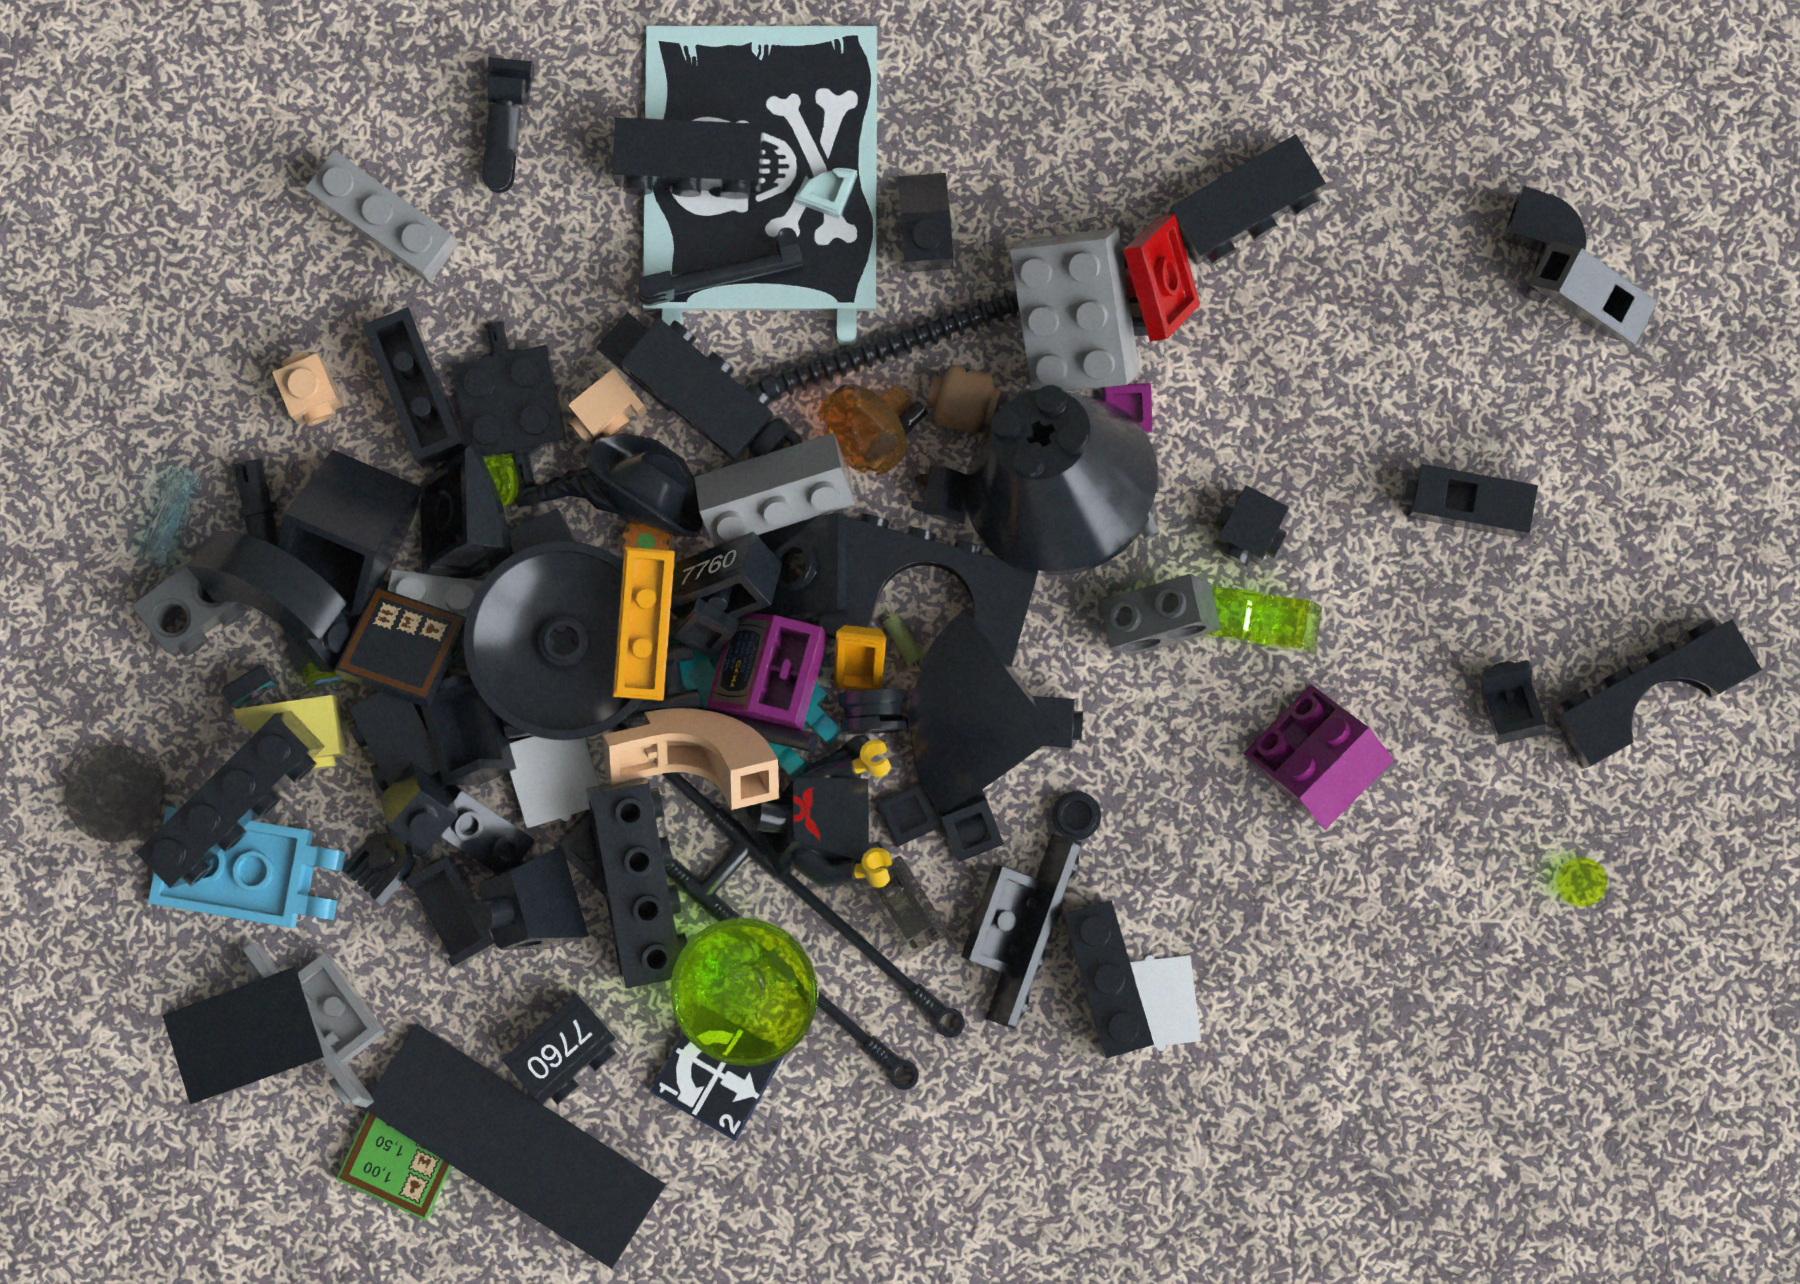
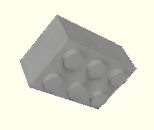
[1010,228,1140,391]

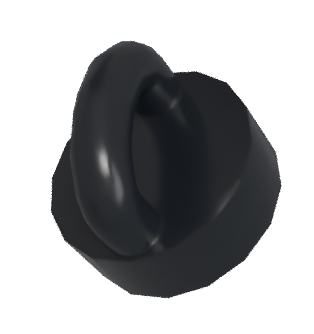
[749,418,803,458]

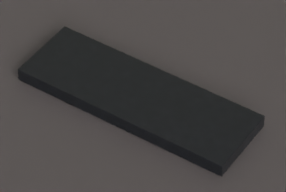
[362,1024,666,1269]

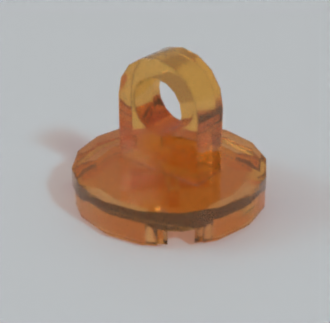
[819,383,912,475]

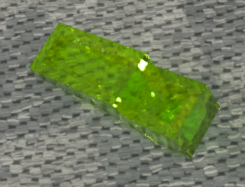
[1199,586,1323,654]

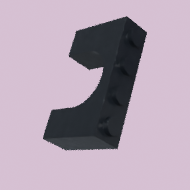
[818,513,1039,667]

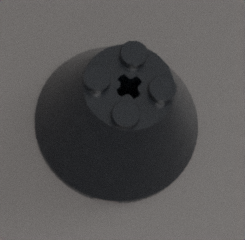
[964,385,1159,576]

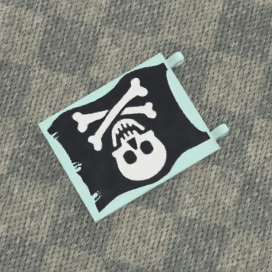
[643,26,877,345]

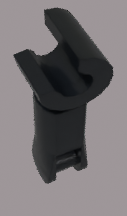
[482,57,534,193]

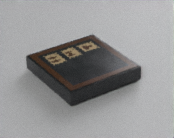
[335,586,466,708]

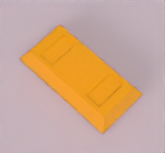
[833,625,886,691]

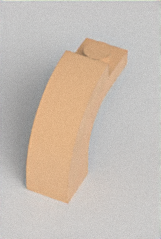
[603,708,779,810]

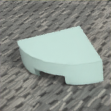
[794,168,857,219]

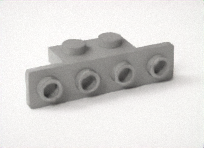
[242,941,386,1108]

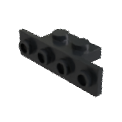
[961,834,1081,1029]

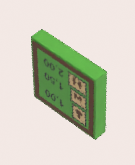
[336,1112,452,1221]

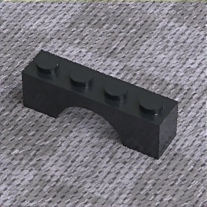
[1554,617,1762,769]

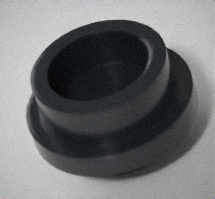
[1052,791,1101,841]

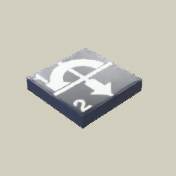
[650,1005,786,1141]

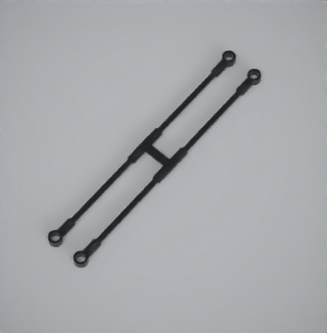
[513,722,965,1090]

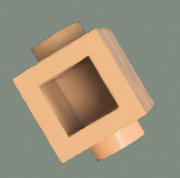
[272,352,344,426]

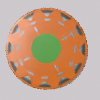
[622,522,671,551]

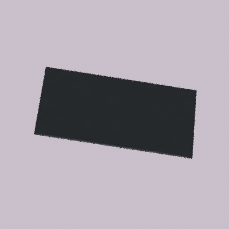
[162,967,324,1105]

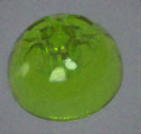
[671,917,819,1066]

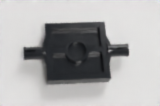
[451,321,567,487]

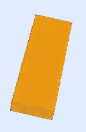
[613,547,675,701]

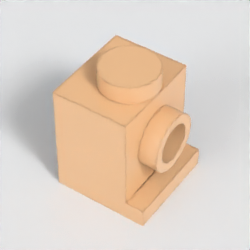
[568,368,647,444]

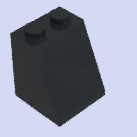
[277,449,422,624]

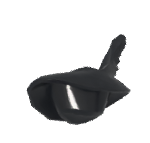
[515,433,703,538]

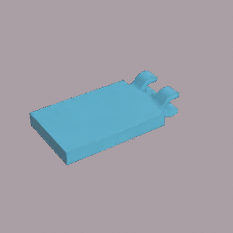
[148,806,346,928]

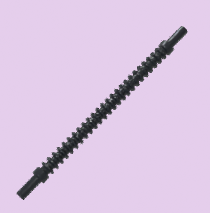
[742,250,1129,403]

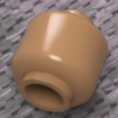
[926,365,1001,434]

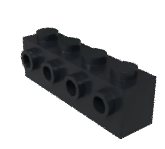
[136,711,325,888]
[586,778,690,989]

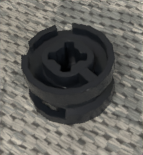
[839,689,908,735]

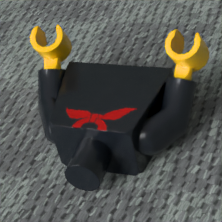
[752,739,892,888]

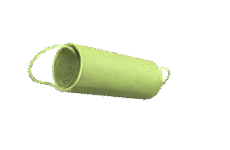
[882,604,924,671]

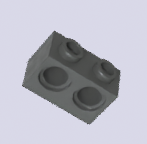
[131,562,248,657]
[1100,574,1221,657]

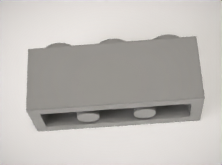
[305,150,458,283]
[694,433,855,547]

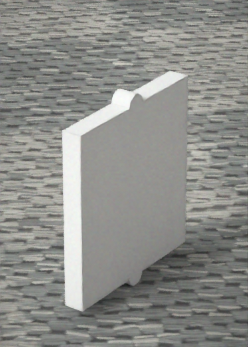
[510,736,599,828]
[1130,955,1201,1051]

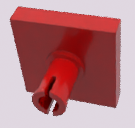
[1123,214,1201,342]

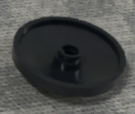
[463,541,644,741]

